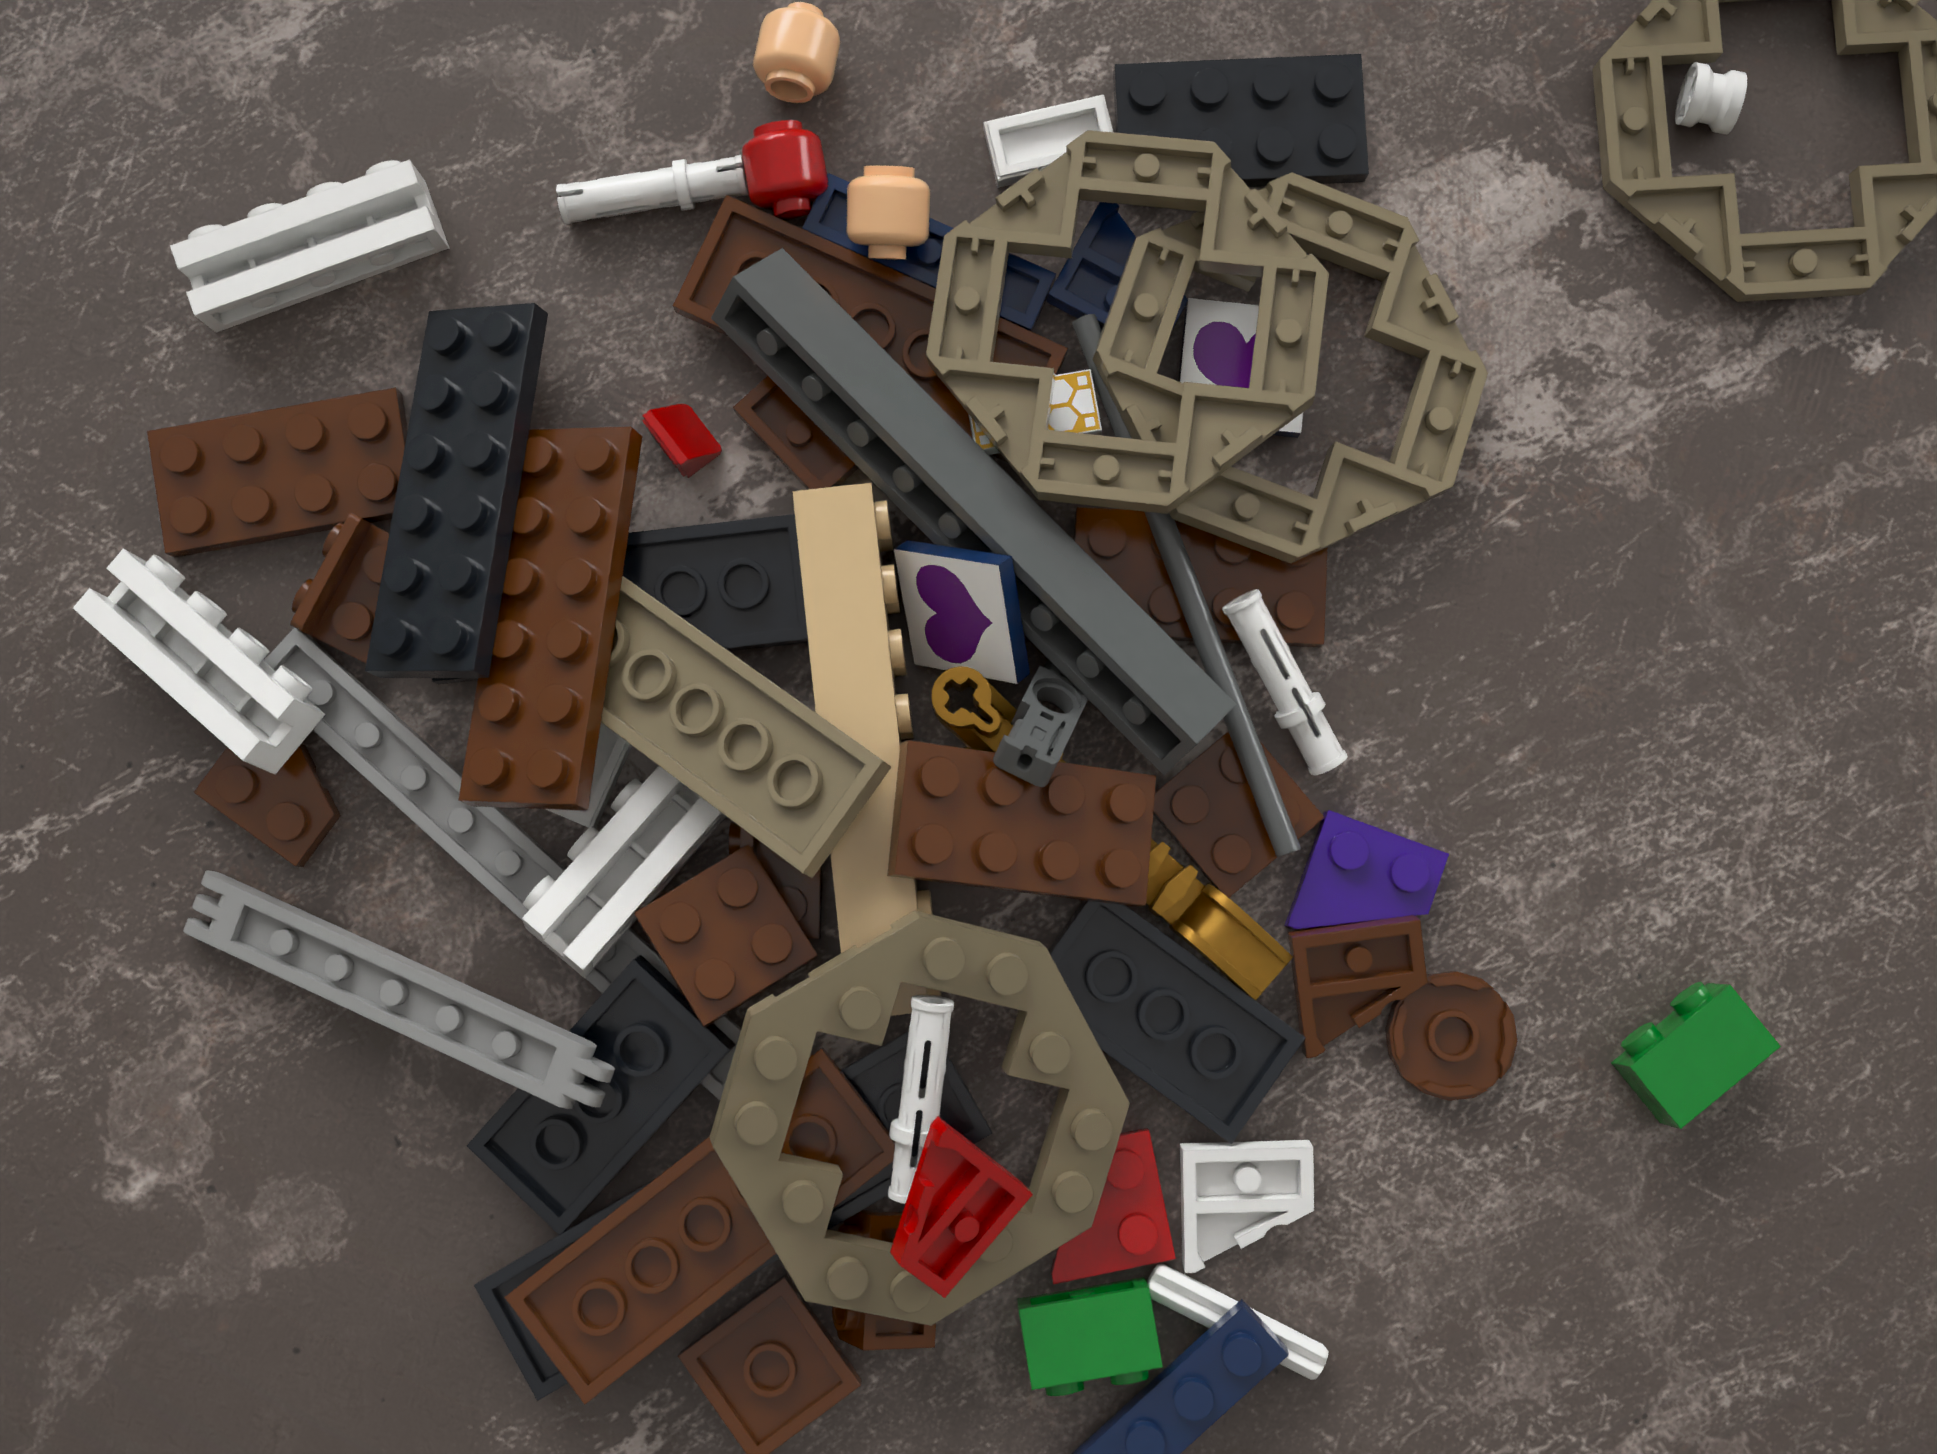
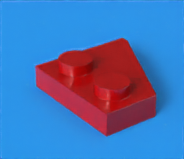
[890,1116,1033,1298]
[1051,1128,1176,1284]

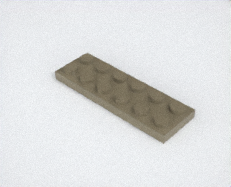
[601,576,891,878]

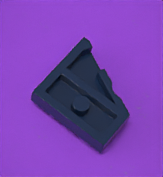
[1046,202,1188,332]

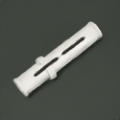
[556,155,749,225]
[1222,589,1348,775]
[888,995,954,1204]

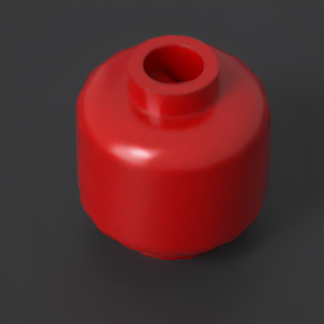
[742,120,828,219]

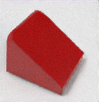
[642,404,722,478]

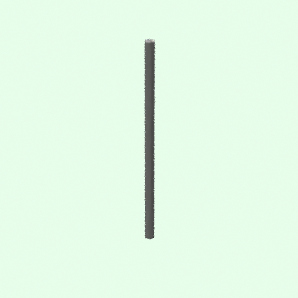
[1072,314,1301,857]

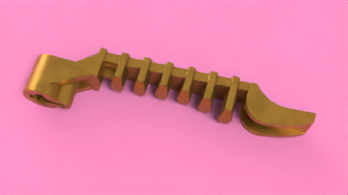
[932,666,1293,1001]

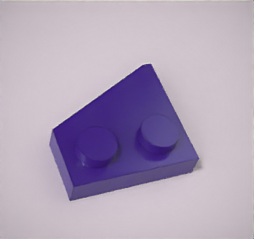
[1284,810,1449,929]

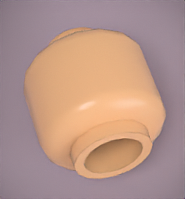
[753,2,840,103]
[846,165,930,259]

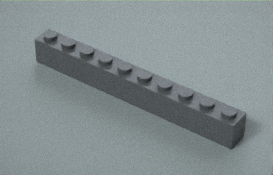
[711,248,1236,775]

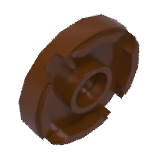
[1385,971,1518,1101]

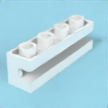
[170,159,449,333]
[73,549,325,774]
[522,766,727,978]

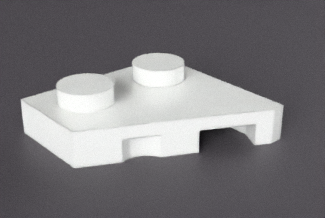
[1180,1140,1314,1273]

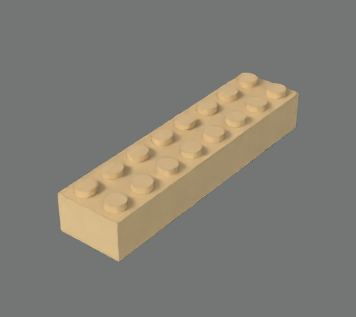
[792,483,942,1016]

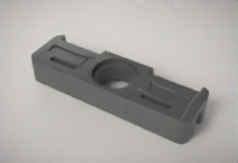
[993,656,1088,787]

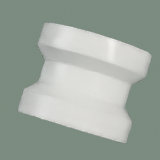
[1675,62,1747,135]

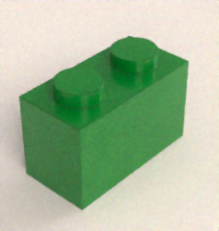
[1611,982,1781,1129]
[1017,1277,1163,1396]

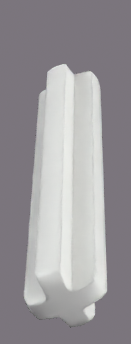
[1147,1264,1329,1380]

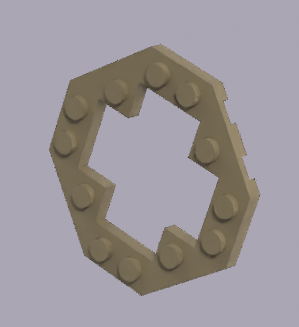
[1592,0,1937,302]
[926,130,1329,514]
[1092,172,1488,564]
[709,911,1130,1326]

